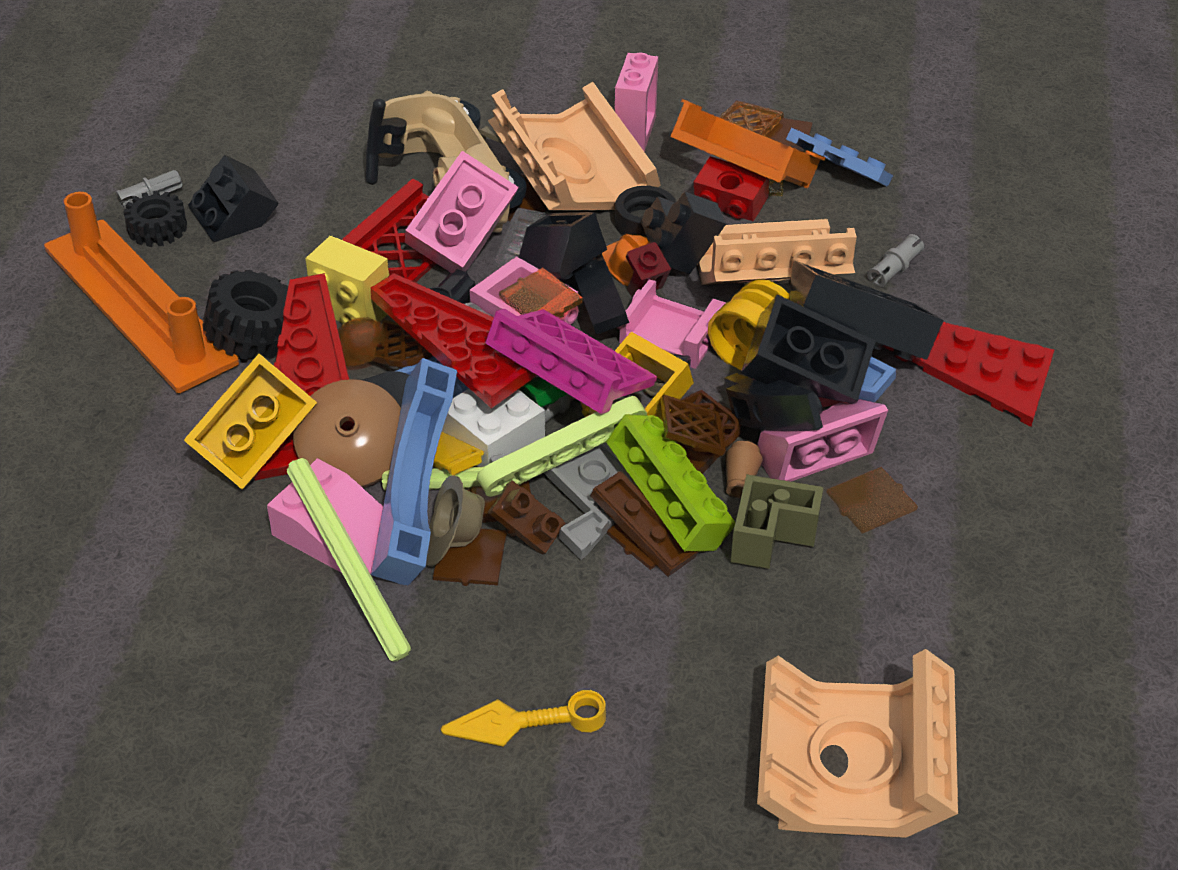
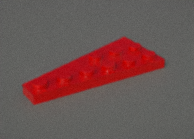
[254,273,355,481]
[371,273,537,409]

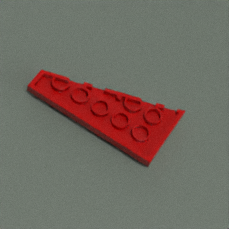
[883,322,1054,427]

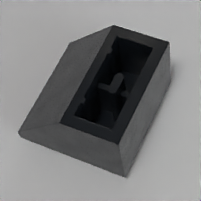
[188,155,279,242]
[519,212,607,281]

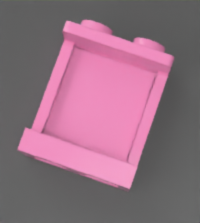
[617,279,726,369]

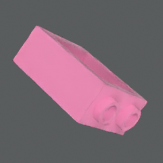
[615,53,658,152]
[470,256,579,325]

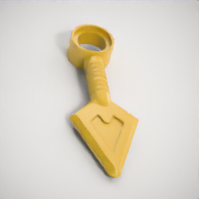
[441,690,606,747]

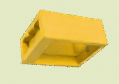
[580,332,694,421]

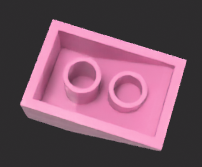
[405,151,519,273]
[267,458,383,576]

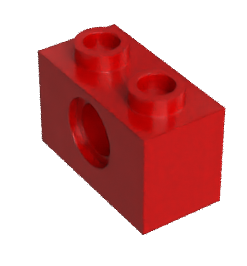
[694,156,769,221]

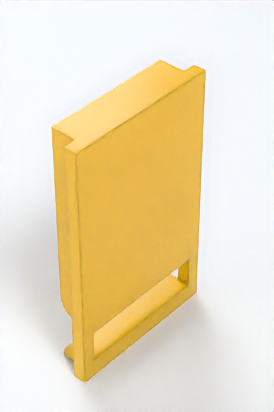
[433,432,484,475]

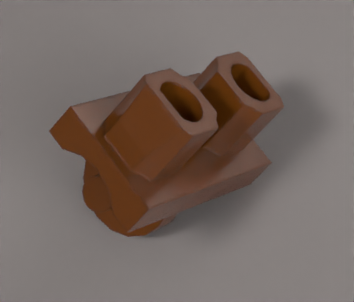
[488,480,565,555]

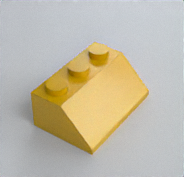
[184,354,317,490]

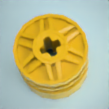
[708,279,790,371]

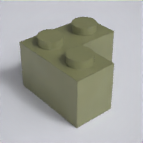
[731,474,824,569]

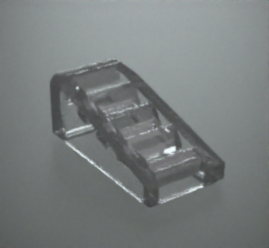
[494,208,547,267]

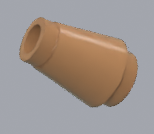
[726,441,763,498]

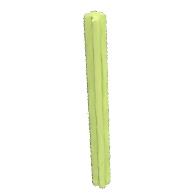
[287,458,411,662]

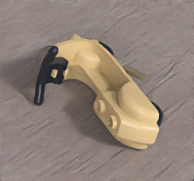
[366,90,527,233]

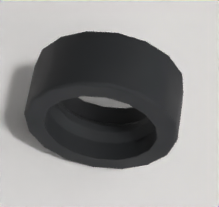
[615,185,676,238]

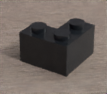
[641,191,726,274]

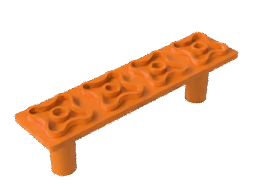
[44,192,239,393]

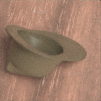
[426,475,485,567]

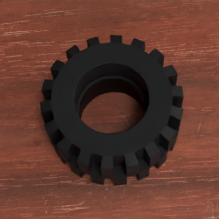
[203,270,288,360]

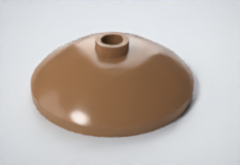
[293,379,401,488]

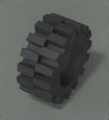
[124,191,187,247]

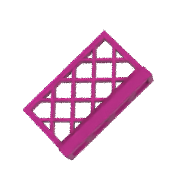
[486,309,657,414]

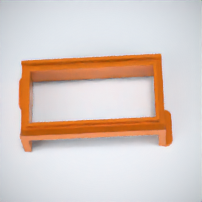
[670,99,825,188]

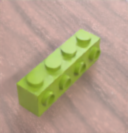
[606,414,735,551]

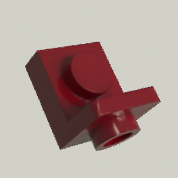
[626,242,671,298]

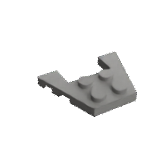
[490,442,641,560]

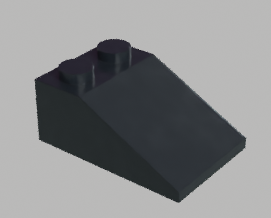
[741,295,876,404]

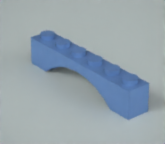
[371,358,457,585]

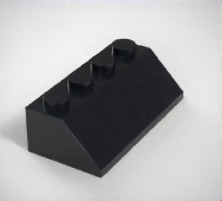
[790,261,944,361]

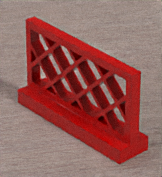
[342,179,436,283]

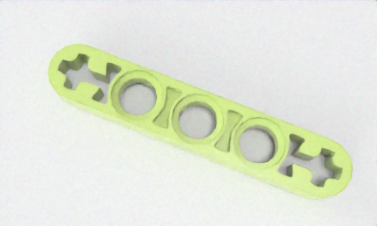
[476,396,647,497]

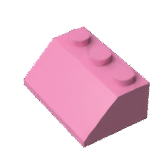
[757,399,888,482]

